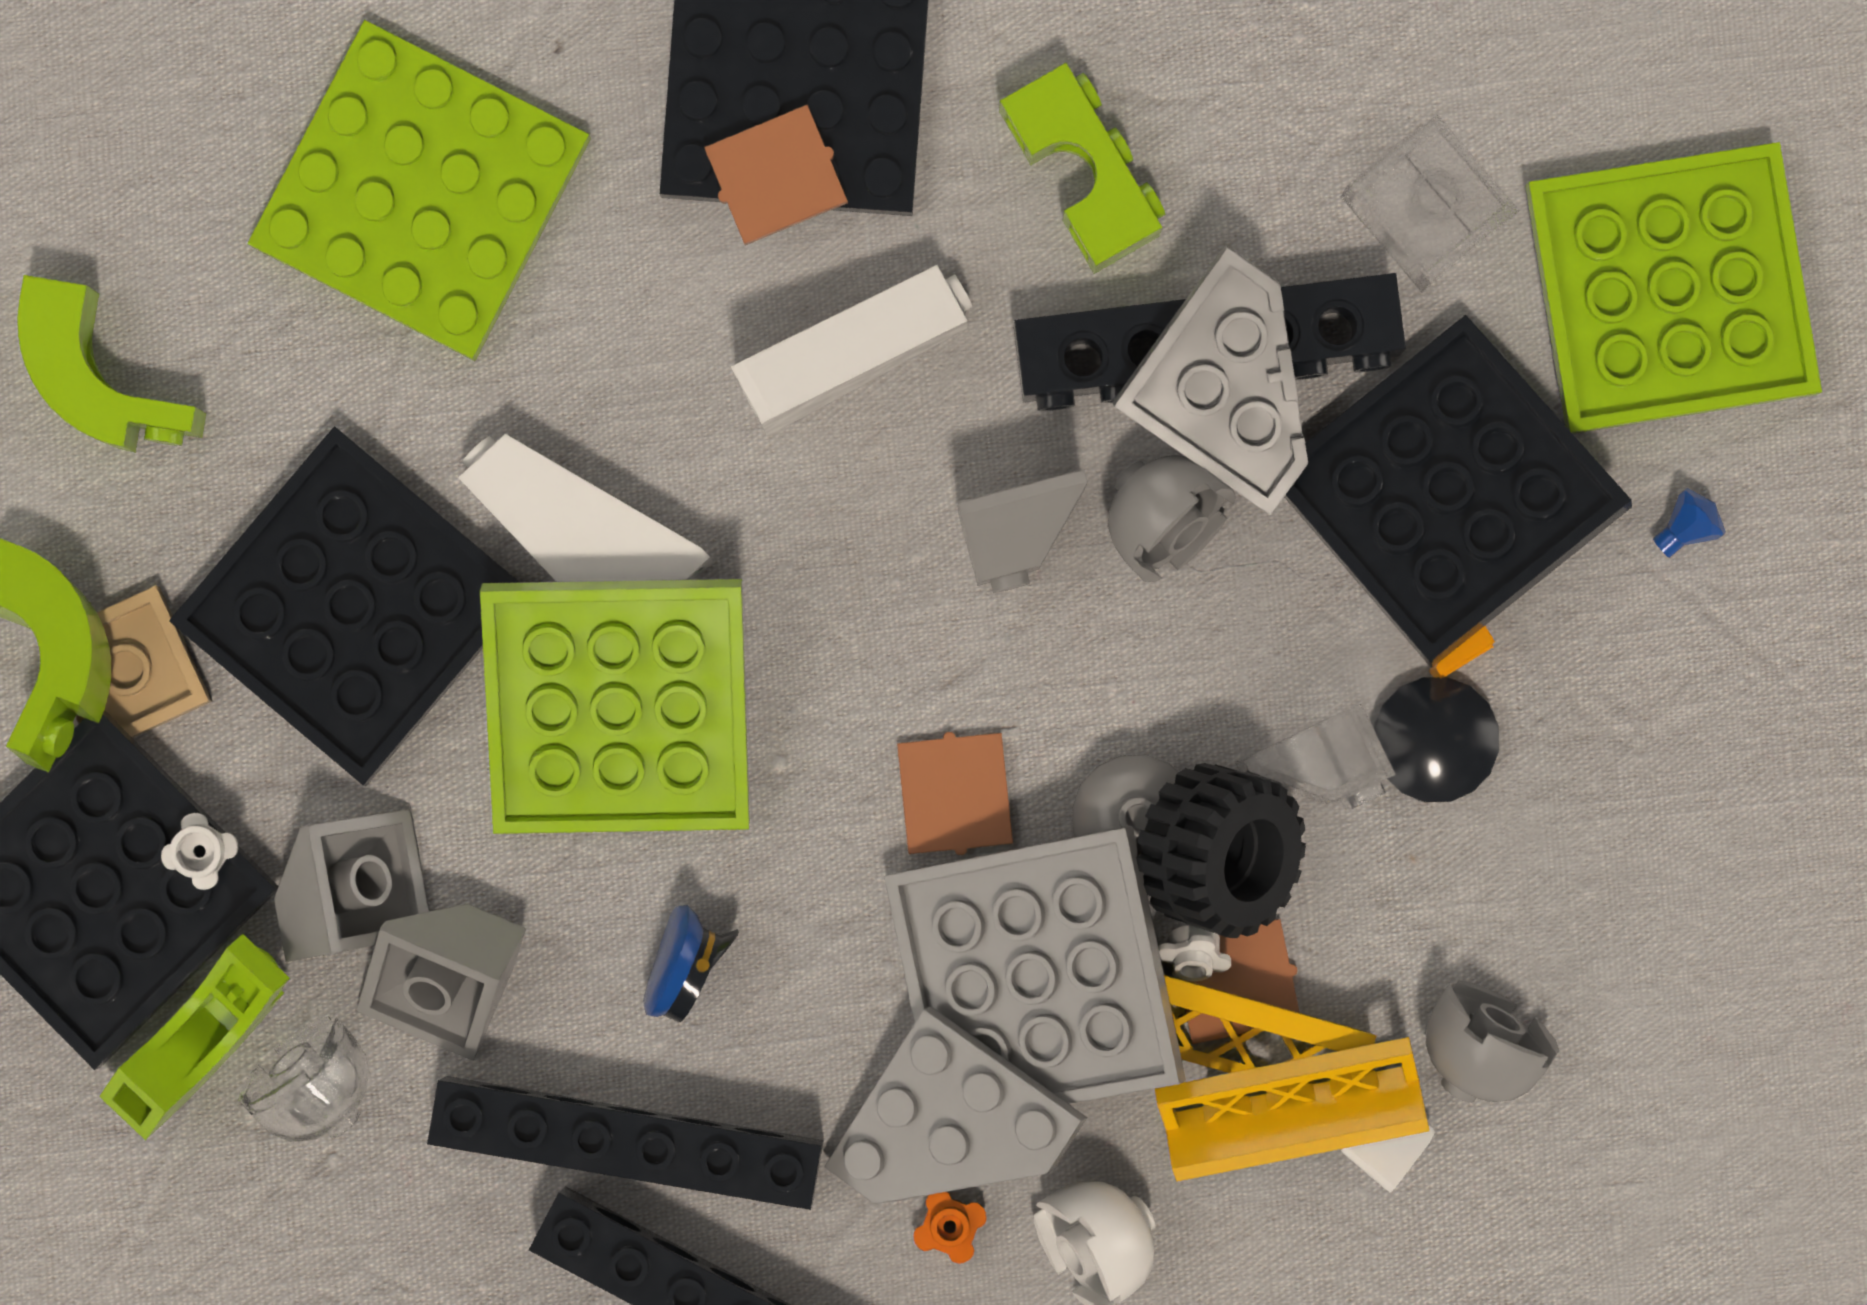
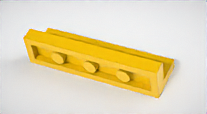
[1164,975,1377,1084]
[1155,1037,1430,1182]

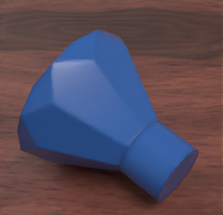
[1653,488,1726,558]

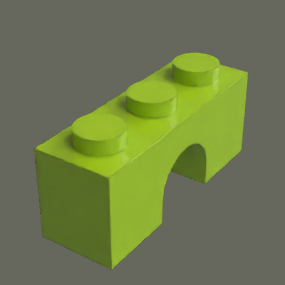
[999,63,1166,274]

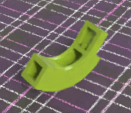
[17,275,207,453]
[0,538,111,772]
[99,934,290,1141]

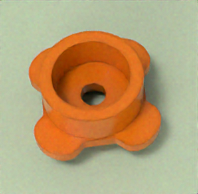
[913,1192,987,1264]

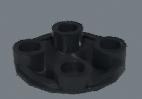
[1372,677,1499,803]

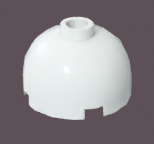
[1034,1180,1155,1305]

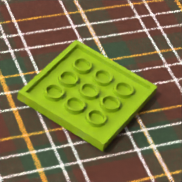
[247,20,591,362]
[1525,142,1822,434]
[480,579,750,834]

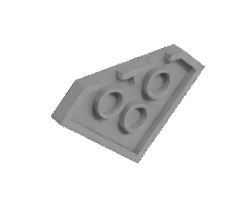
[1112,245,1308,515]
[824,1007,1088,1204]

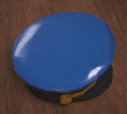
[643,905,739,1023]

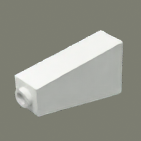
[731,265,973,437]
[458,434,714,582]

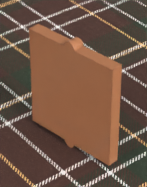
[704,105,848,246]
[897,732,1013,855]
[1181,919,1300,1044]

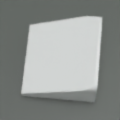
[1341,1125,1435,1192]

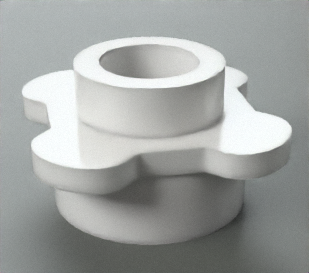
[161,813,239,890]
[1158,925,1231,982]

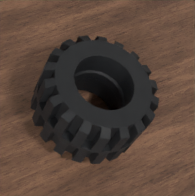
[1136,763,1306,939]

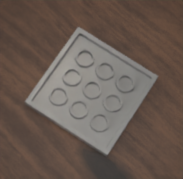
[884,826,1186,1104]

